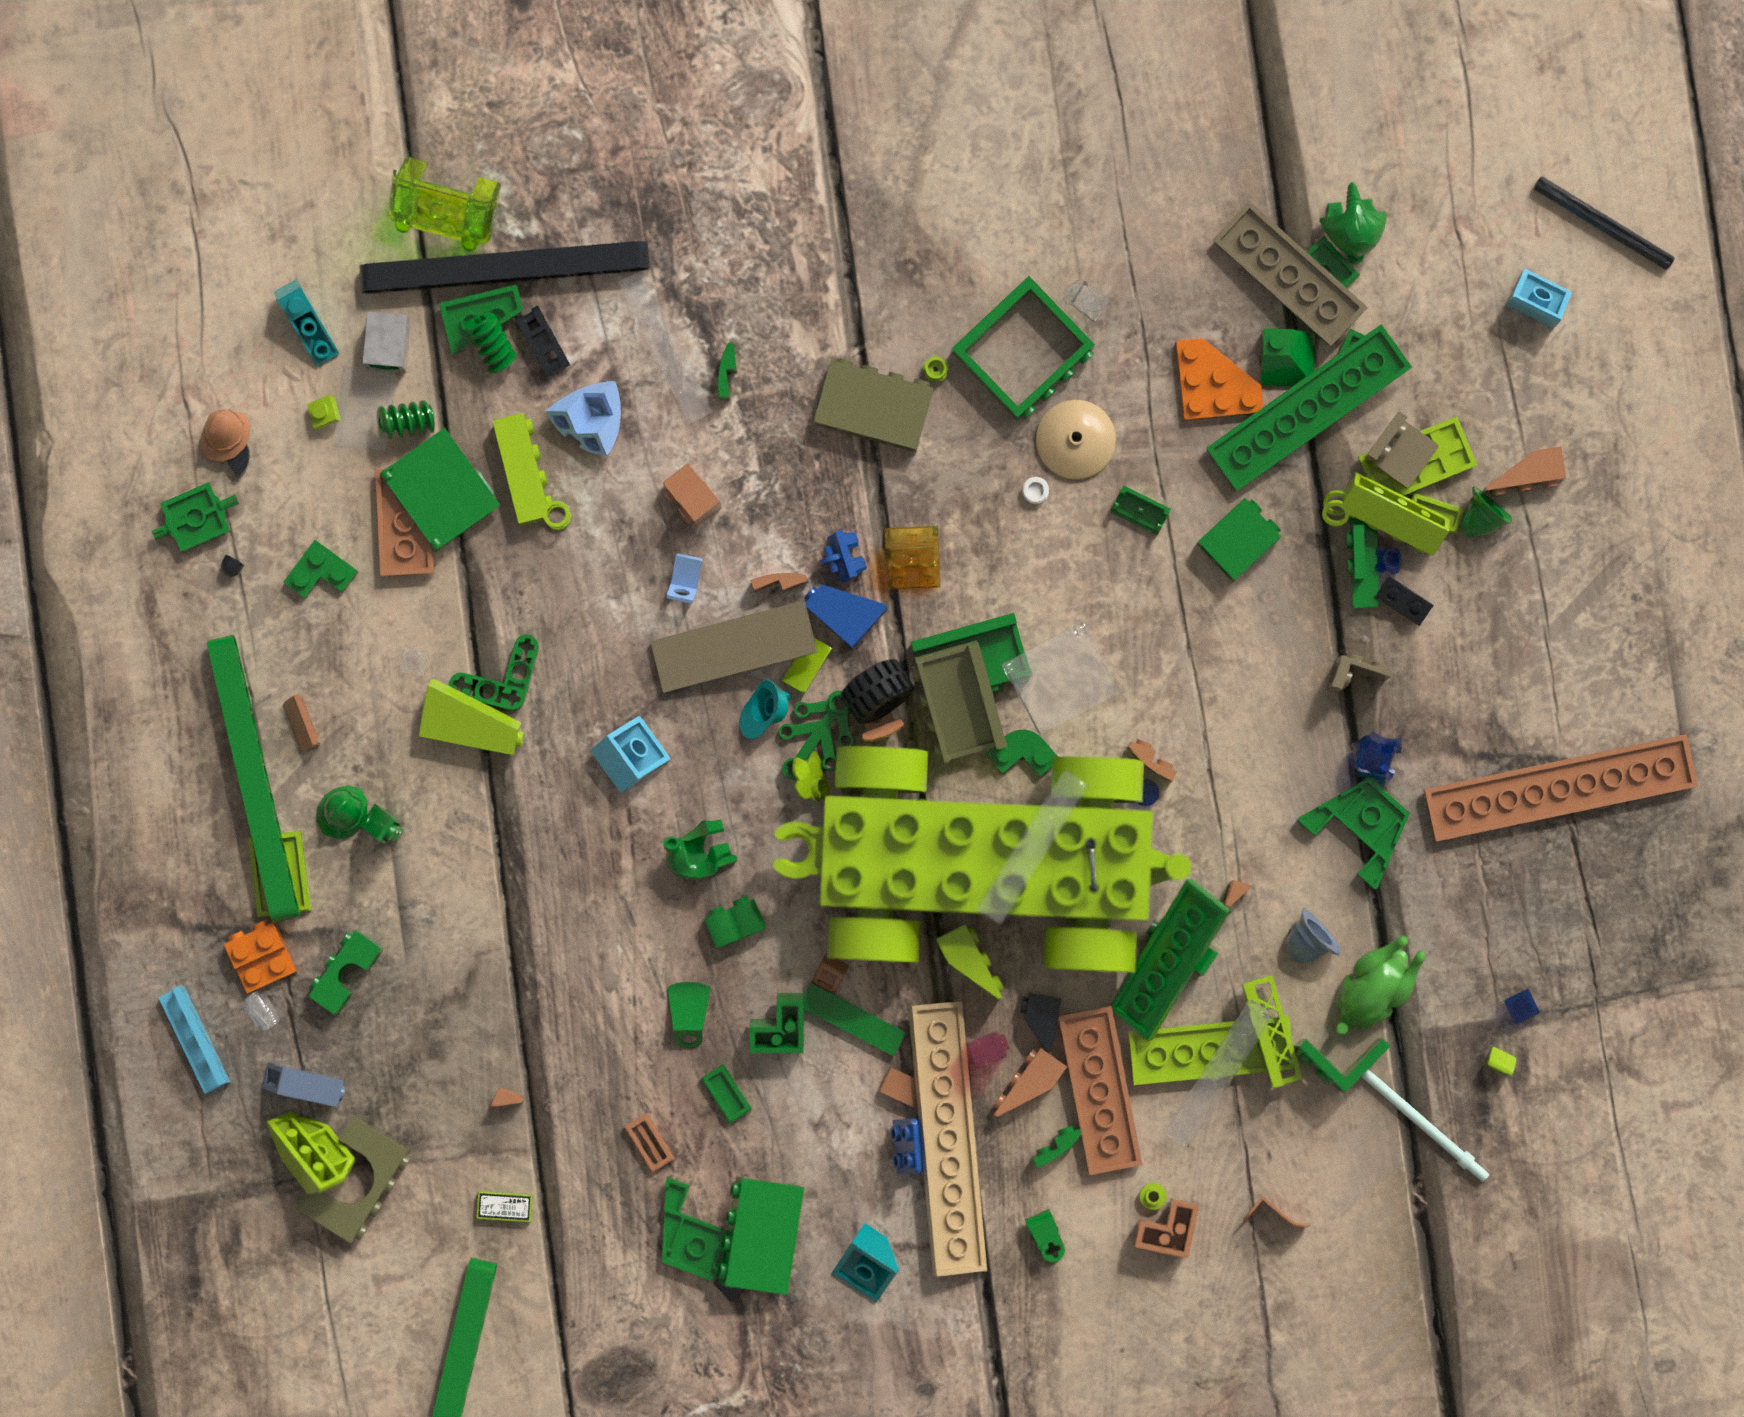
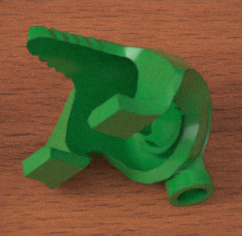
[1319,182,1387,264]
[663,819,738,881]

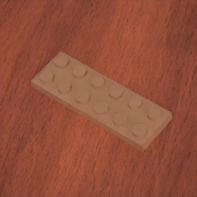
[1058,1005,1142,1175]

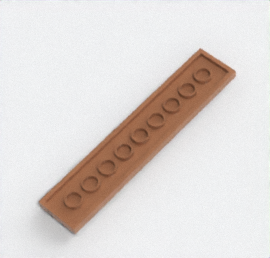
[1423,734,1698,842]

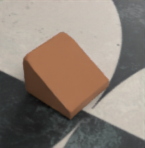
[1223,880,1252,907]
[811,954,849,995]
[491,1087,525,1107]

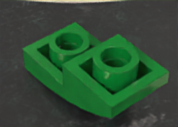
[1032,1125,1082,1168]

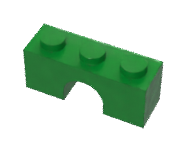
[309,930,384,1015]

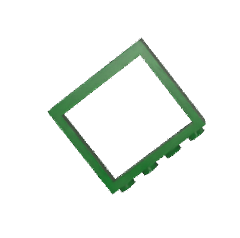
[951,276,1095,421]

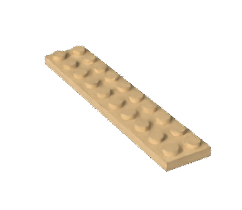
[908,1001,987,1276]

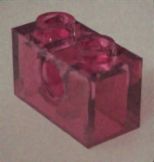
[966,1031,1010,1068]

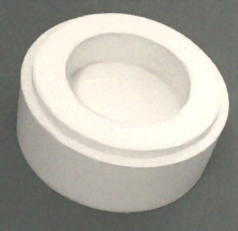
[1022,477,1049,504]

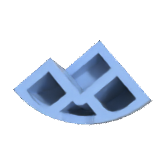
[546,381,621,455]

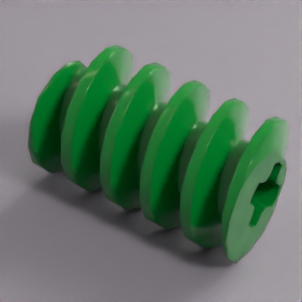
[464,313,516,373]
[376,400,435,439]

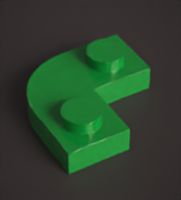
[985,730,1058,777]

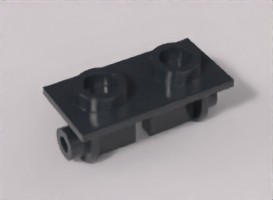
[1375,576,1434,626]

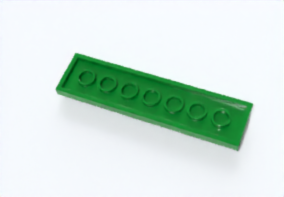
[1206,324,1412,491]

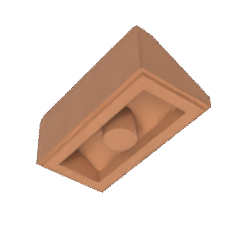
[283,694,320,752]

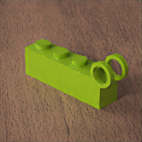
[493,413,571,530]
[1322,472,1450,556]

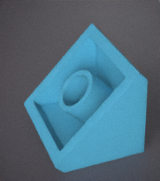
[1506,268,1572,329]

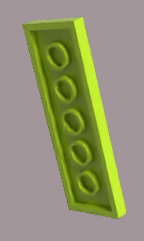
[1128,1016,1294,1085]

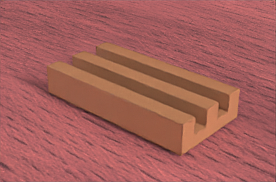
[624,1113,675,1173]

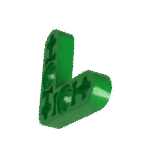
[449,634,539,711]

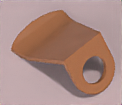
[862,713,904,741]
[1243,1196,1310,1229]

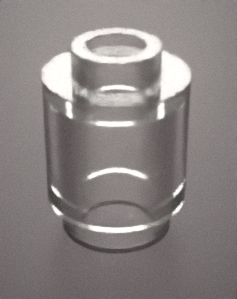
[242,991,281,1033]

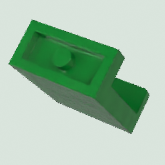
[1196,498,1281,583]

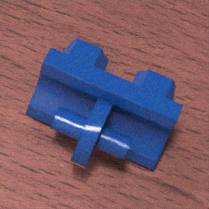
[819,530,867,583]

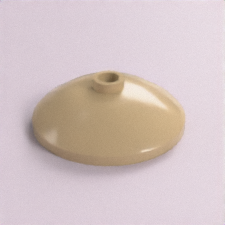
[1036,400,1116,480]

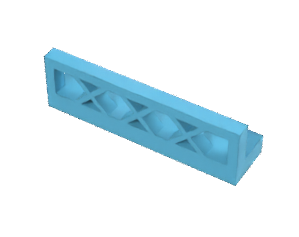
[158,986,230,1094]

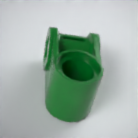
[1025,1209,1065,1262]

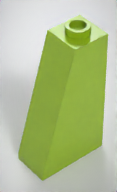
[419,679,525,755]

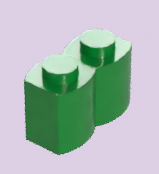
[704,896,766,949]

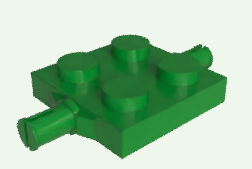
[151,482,239,553]

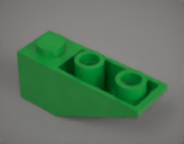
[360,804,404,845]

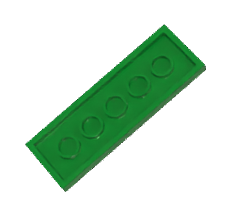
[1111,878,1231,1041]

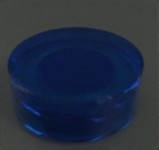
[1137,779,1159,807]

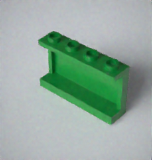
[911,613,1032,692]
[717,1176,805,1295]

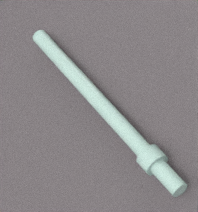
[1361,1069,1490,1182]

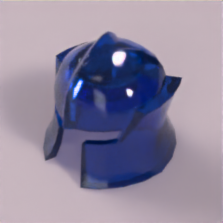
[1349,730,1402,788]

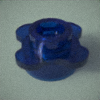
[1375,547,1402,574]

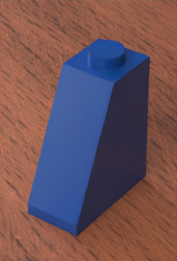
[804,585,888,649]

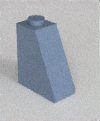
[262,1062,345,1107]

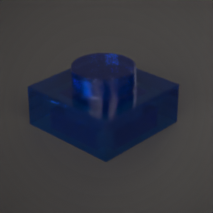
[1503,988,1540,1024]

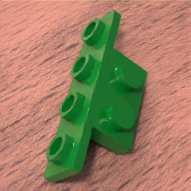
[1346,517,1379,608]

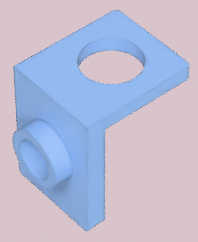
[666,553,703,604]

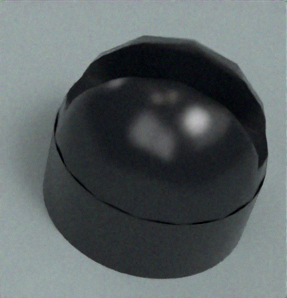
[221,554,244,577]

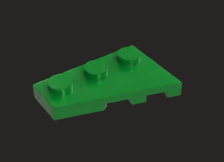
[439,284,523,355]

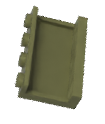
[814,358,934,453]
[912,640,1007,764]

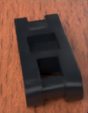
[515,305,570,378]

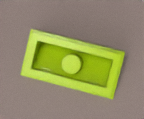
[782,638,832,695]

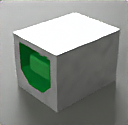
[363,312,411,372]

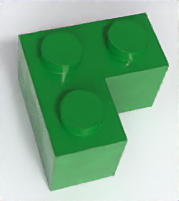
[750,993,804,1053]

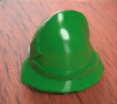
[1461,486,1512,538]
[316,785,368,839]

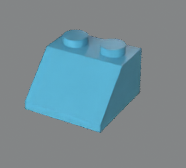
[590,716,671,793]

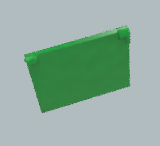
[380,428,501,552]

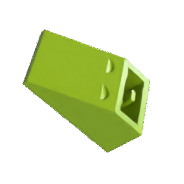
[936,925,1004,999]

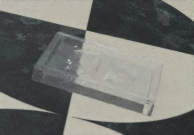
[334,366,397,452]

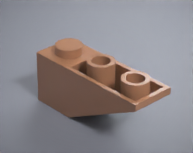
[1483,446,1567,497]
[992,1048,1067,1117]

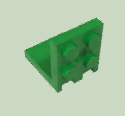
[1294,1038,1391,1092]

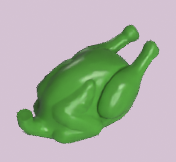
[1335,936,1426,1034]

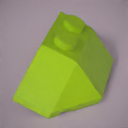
[267,1111,355,1194]

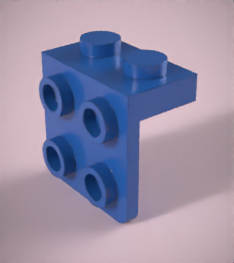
[890,1118,923,1174]

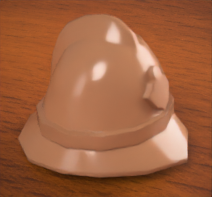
[201,409,250,462]

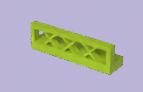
[1241,975,1303,1088]

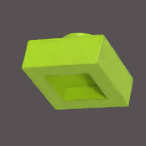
[307,394,341,430]

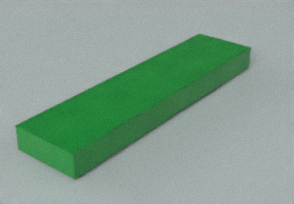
[804,983,906,1056]

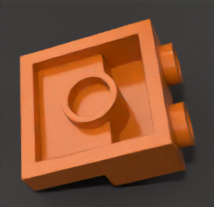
[224,920,297,994]

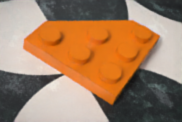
[1176,338,1264,421]

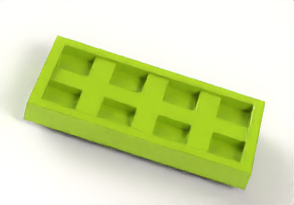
[1357,416,1477,496]

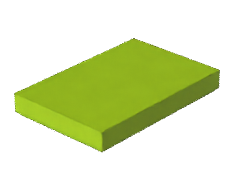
[247,831,312,918]

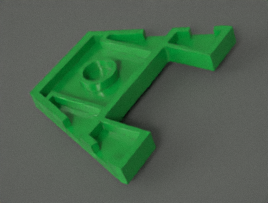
[1297,777,1410,890]
[662,1177,727,1282]

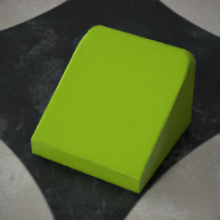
[1484,1047,1516,1076]

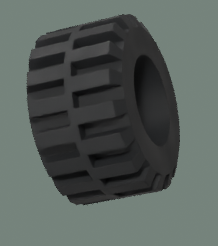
[841,659,915,724]

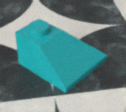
[832,1223,899,1303]

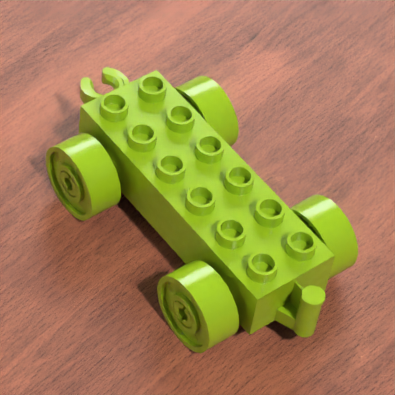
[773,746,1192,972]

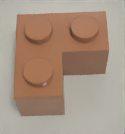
[662,463,722,527]
[1133,1198,1199,1258]

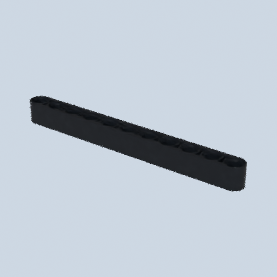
[359,241,650,294]

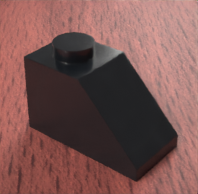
[1020,993,1062,1052]

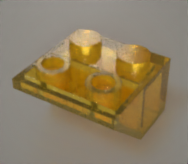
[884,526,940,590]

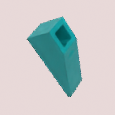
[274,279,340,367]

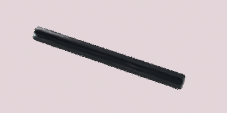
[1534,176,1675,270]

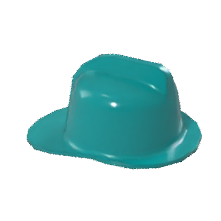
[740,680,791,739]

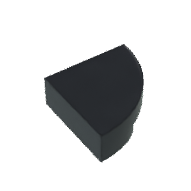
[227,444,250,478]

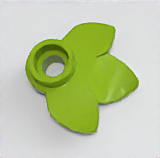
[792,751,829,802]

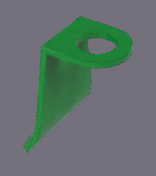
[667,981,711,1048]

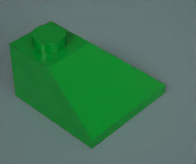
[1260,328,1315,387]

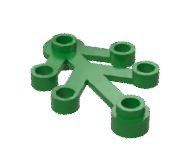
[779,690,854,780]

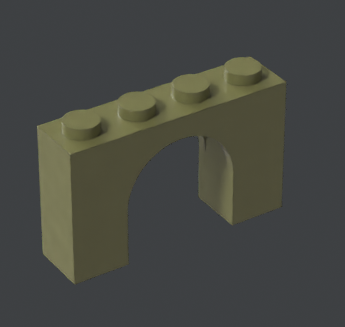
[296,1116,411,1243]

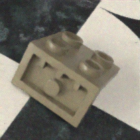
[1365,411,1439,488]
[1327,653,1393,693]

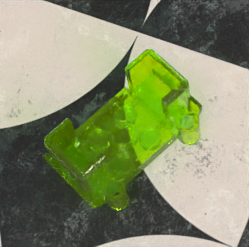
[388,157,501,251]

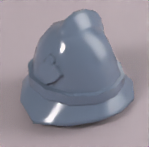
[1286,907,1341,963]

